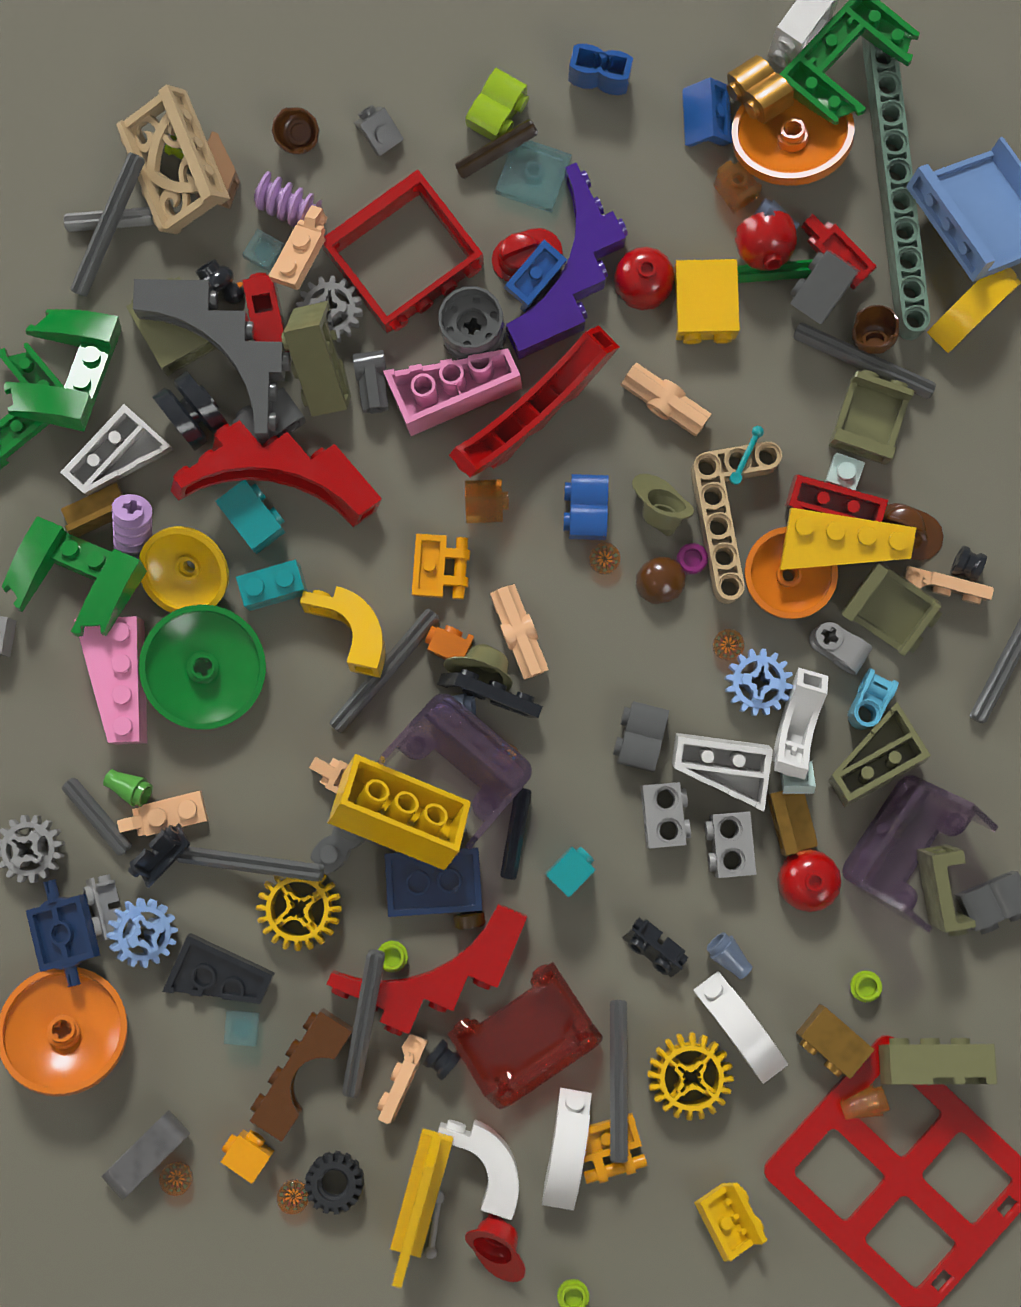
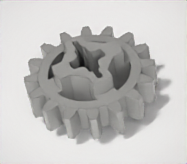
[296,275,363,343]
[0,815,65,883]

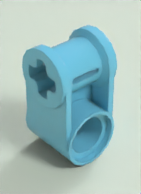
[848,668,899,730]

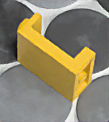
[673,259,740,344]

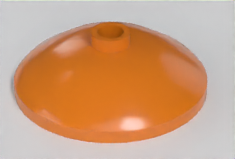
[744,526,838,619]

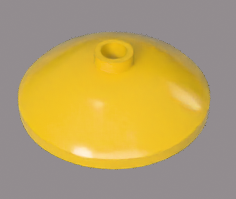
[139,526,229,613]

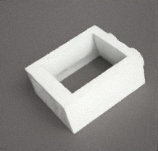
[768,0,838,67]

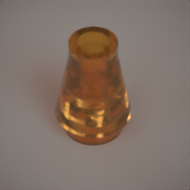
[840,1085,891,1121]

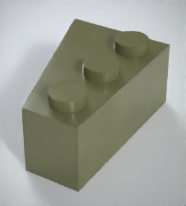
[281,301,351,417]

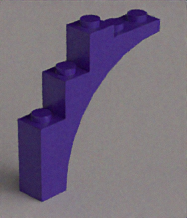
[506,163,628,360]

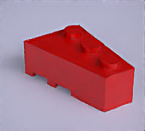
[785,475,888,522]

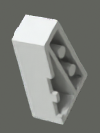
[60,404,173,496]
[672,733,773,812]

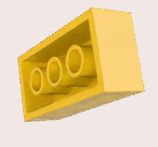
[328,754,471,870]

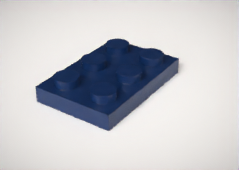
[384,847,483,917]

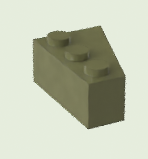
[829,702,931,808]
[879,1038,997,1085]

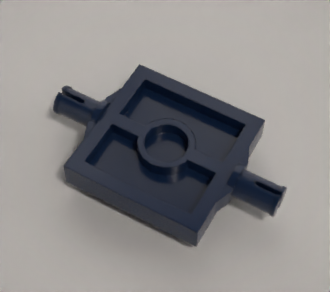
[26,879,100,987]

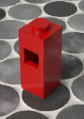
[242,272,290,352]

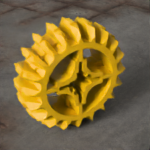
[256,873,342,951]
[647,1032,734,1121]

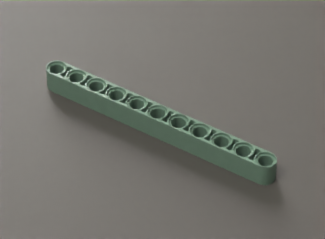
[862,37,930,340]

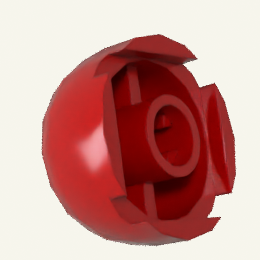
[734,211,797,270]
[614,246,675,310]
[777,849,842,912]

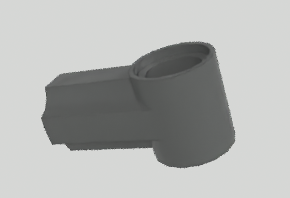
[353,350,389,414]

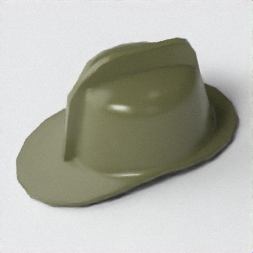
[632,474,694,536]
[443,644,513,691]

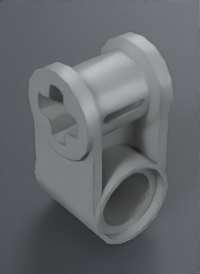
[809,622,872,675]

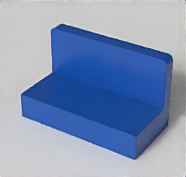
[683,77,732,147]
[504,240,567,313]

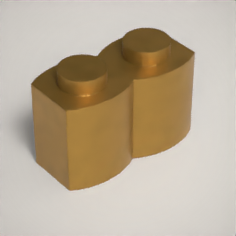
[726,55,794,124]

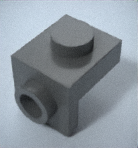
[354,105,404,156]

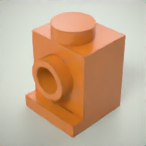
[425,625,475,660]

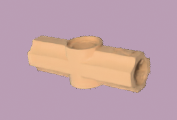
[621,362,711,437]
[490,584,549,680]

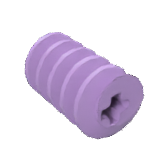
[254,171,322,227]
[112,494,152,559]

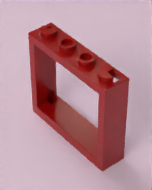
[322,169,484,334]

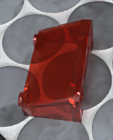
[447,962,603,1109]

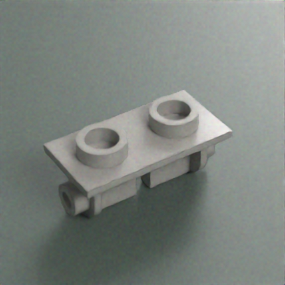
[83,874,126,942]

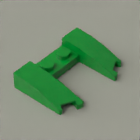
[780,0,920,125]
[4,309,122,432]
[0,343,64,470]
[2,516,147,637]

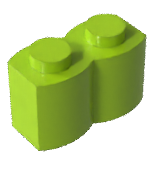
[465,68,529,141]

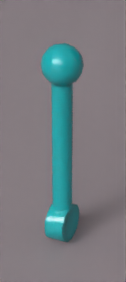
[729,426,764,485]

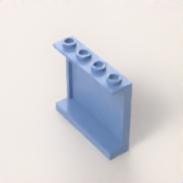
[906,137,1021,282]

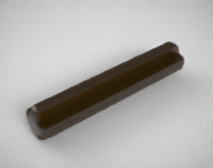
[455,119,538,178]

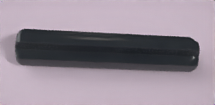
[500,787,532,880]

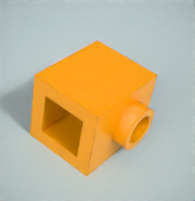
[221,1129,274,1184]

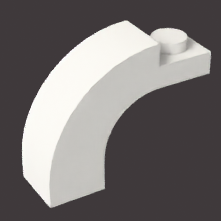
[772,667,828,780]
[694,971,788,1084]
[542,1088,592,1210]
[438,1120,519,1220]

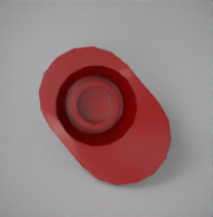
[492,228,563,282]
[465,1213,526,1282]

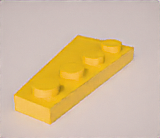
[780,508,916,570]

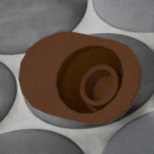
[882,503,944,561]

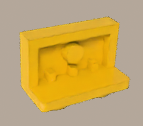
[694,1182,767,1262]

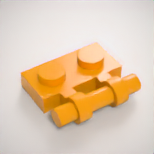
[412,534,471,600]
[583,1113,648,1184]

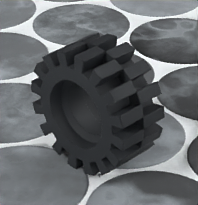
[304,1151,364,1215]

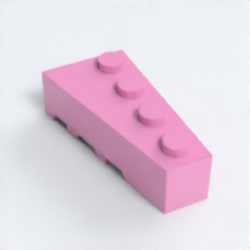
[383,349,522,436]
[74,616,147,745]

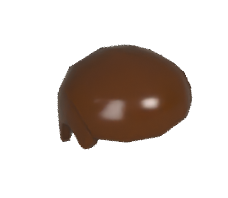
[272,107,320,155]
[852,305,899,354]
[636,557,686,605]

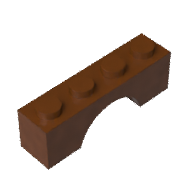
[250,1008,353,1142]

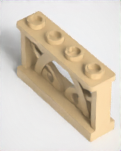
[116,85,230,234]

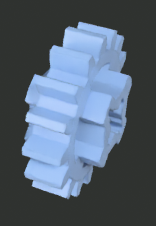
[725,648,793,716]
[106,897,178,968]

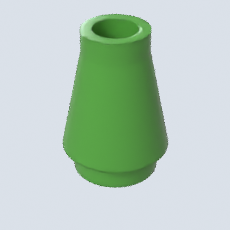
[103,769,153,807]

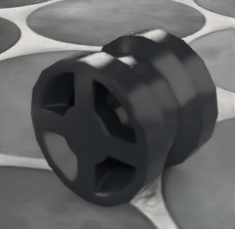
[950,545,987,582]
[422,1039,462,1081]

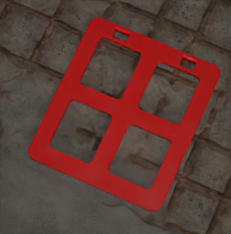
[764,1035,1021,1307]

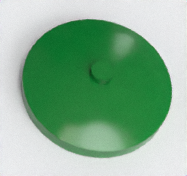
[139,605,266,730]

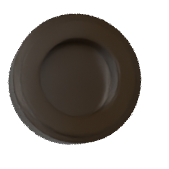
[453,911,486,930]

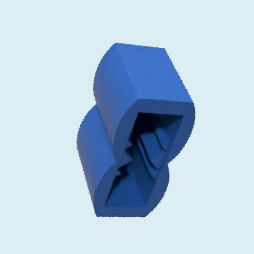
[568,44,633,95]
[563,474,609,540]

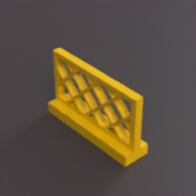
[390,1128,454,1288]

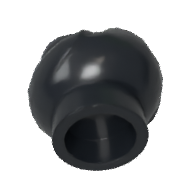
[195,259,244,304]

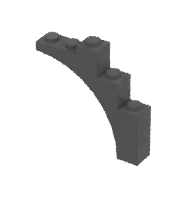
[133,279,291,441]

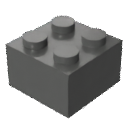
[790,250,860,325]

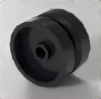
[152,371,228,451]

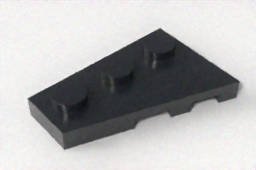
[437,669,543,718]
[162,933,275,1004]

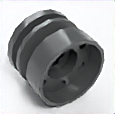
[439,286,506,360]

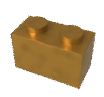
[796,1004,875,1079]

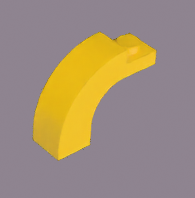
[927,268,1021,353]
[300,586,386,678]

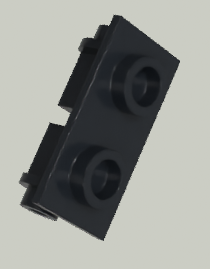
[128,823,190,888]
[622,917,689,977]

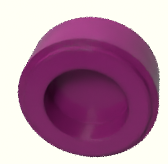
[676,543,708,575]

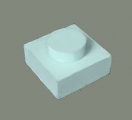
[825,452,865,491]
[780,761,816,794]

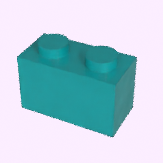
[215,480,286,554]
[236,559,308,611]
[545,847,596,897]

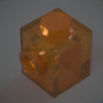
[465,479,509,523]

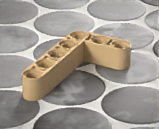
[691,442,782,604]

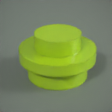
[378,940,408,973]
[850,970,882,1003]
[557,1279,589,1307]

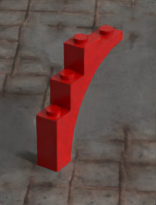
[449,325,620,478]
[171,420,382,528]
[326,903,527,1036]

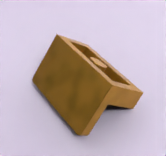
[61,483,123,537]
[766,790,818,855]

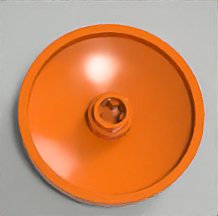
[732,99,854,186]
[0,967,128,1096]

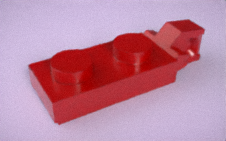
[801,214,877,290]

